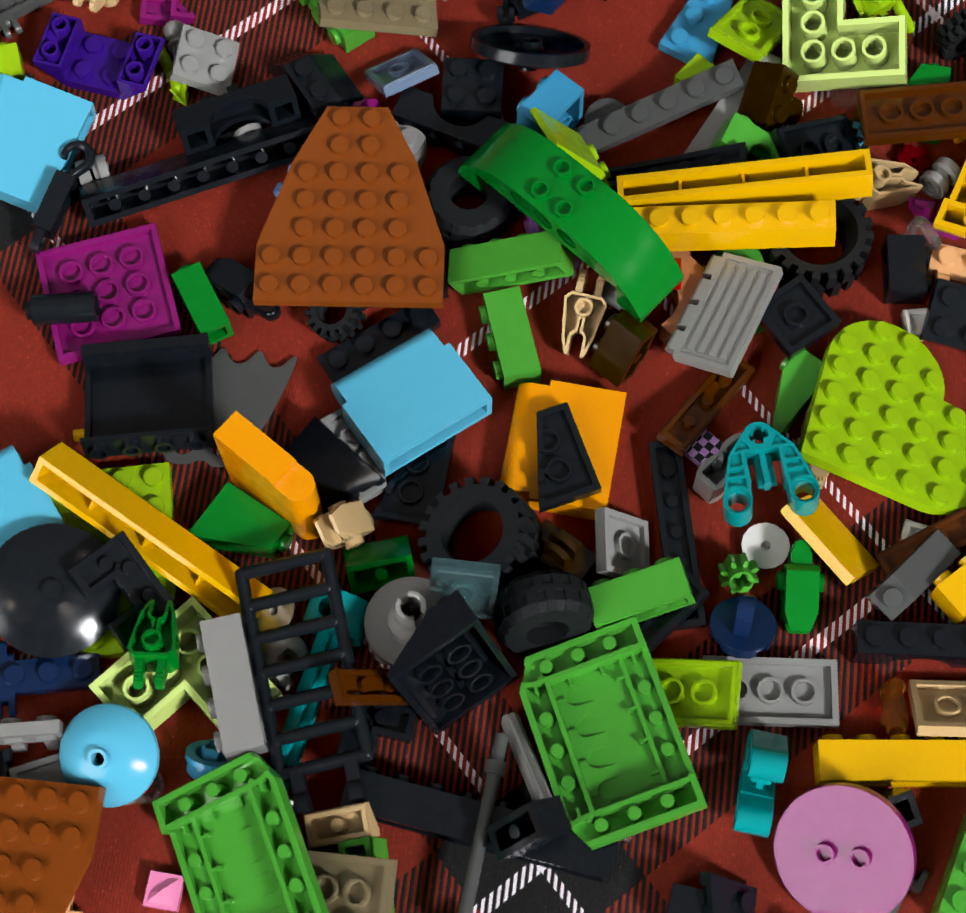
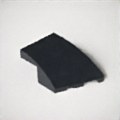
[285,416,386,513]

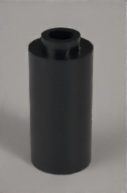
[25,290,100,326]

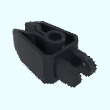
[205,258,281,322]

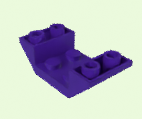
[32,12,165,100]

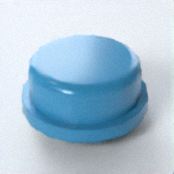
[185,739,230,780]

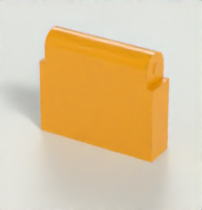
[500,380,627,520]
[213,411,324,540]

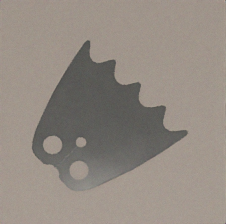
[163,348,297,468]

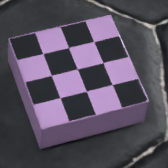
[684,430,723,467]

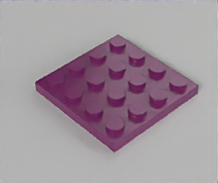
[35,223,183,366]

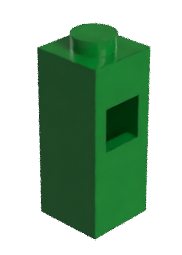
[171,262,234,345]

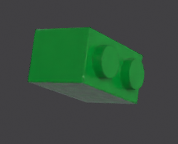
[343,535,416,595]

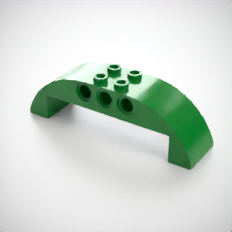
[458,123,684,323]

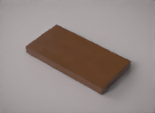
[857,81,966,147]

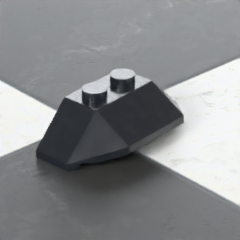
[267,52,364,125]

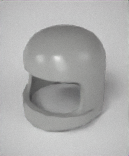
[262,636,310,692]

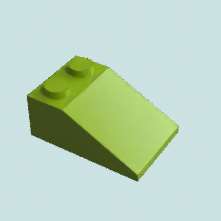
[530,107,611,187]

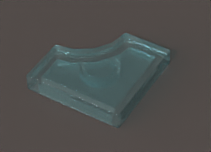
[429,557,501,620]

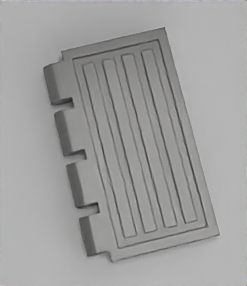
[665,252,783,378]

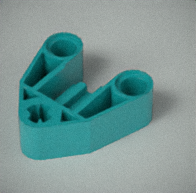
[723,422,820,527]
[733,729,789,838]

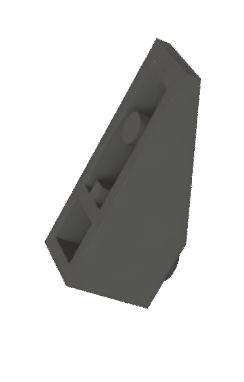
[865,529,961,621]

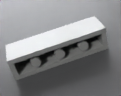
[196,612,268,761]

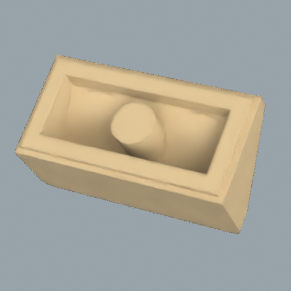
[303,802,380,849]

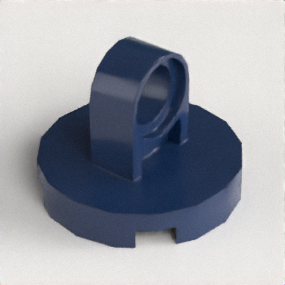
[709,594,776,659]

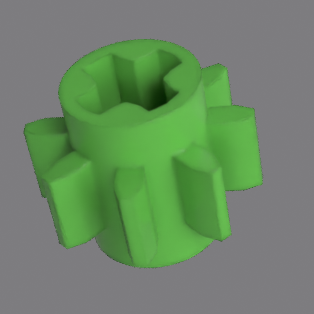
[718,552,759,594]

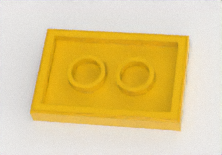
[780,495,880,585]

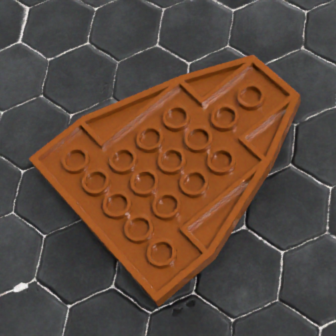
[253,106,445,309]
[0,776,106,913]

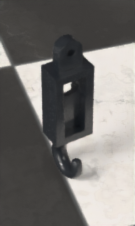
[29,140,96,255]

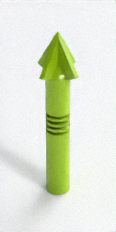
[158,46,189,106]

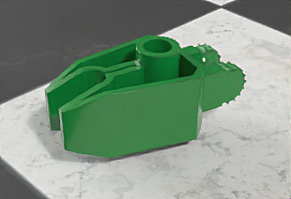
[775,539,825,634]
[127,599,180,690]

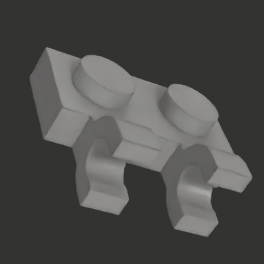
[0,715,67,753]

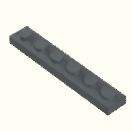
[573,59,745,154]

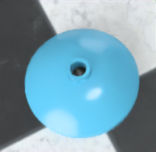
[59,703,160,808]

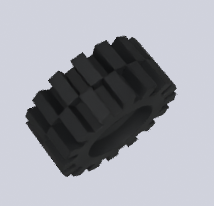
[932,8,966,61]
[305,306,366,343]

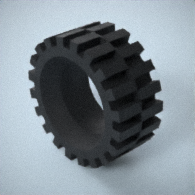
[760,198,874,297]
[418,476,544,602]

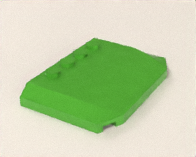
[519,616,708,850]
[152,752,329,913]

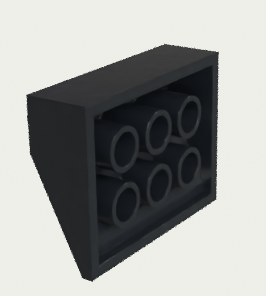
[386,589,519,735]

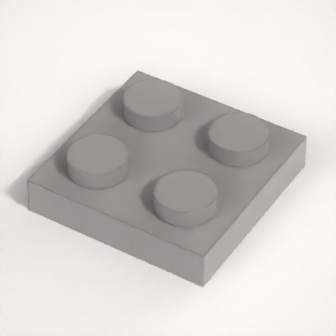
[170,24,240,96]
[595,507,650,578]

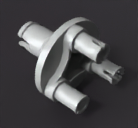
[364,577,449,666]

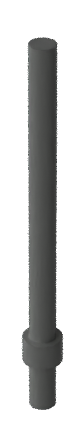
[458,733,509,913]

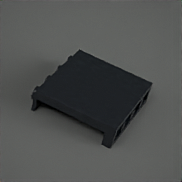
[80,333,215,459]

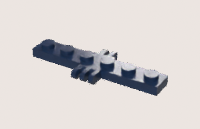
[0,641,101,719]

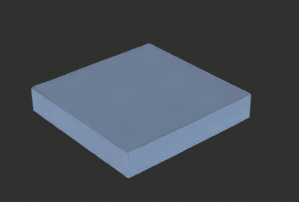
[364,48,440,98]

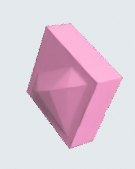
[143,870,185,913]

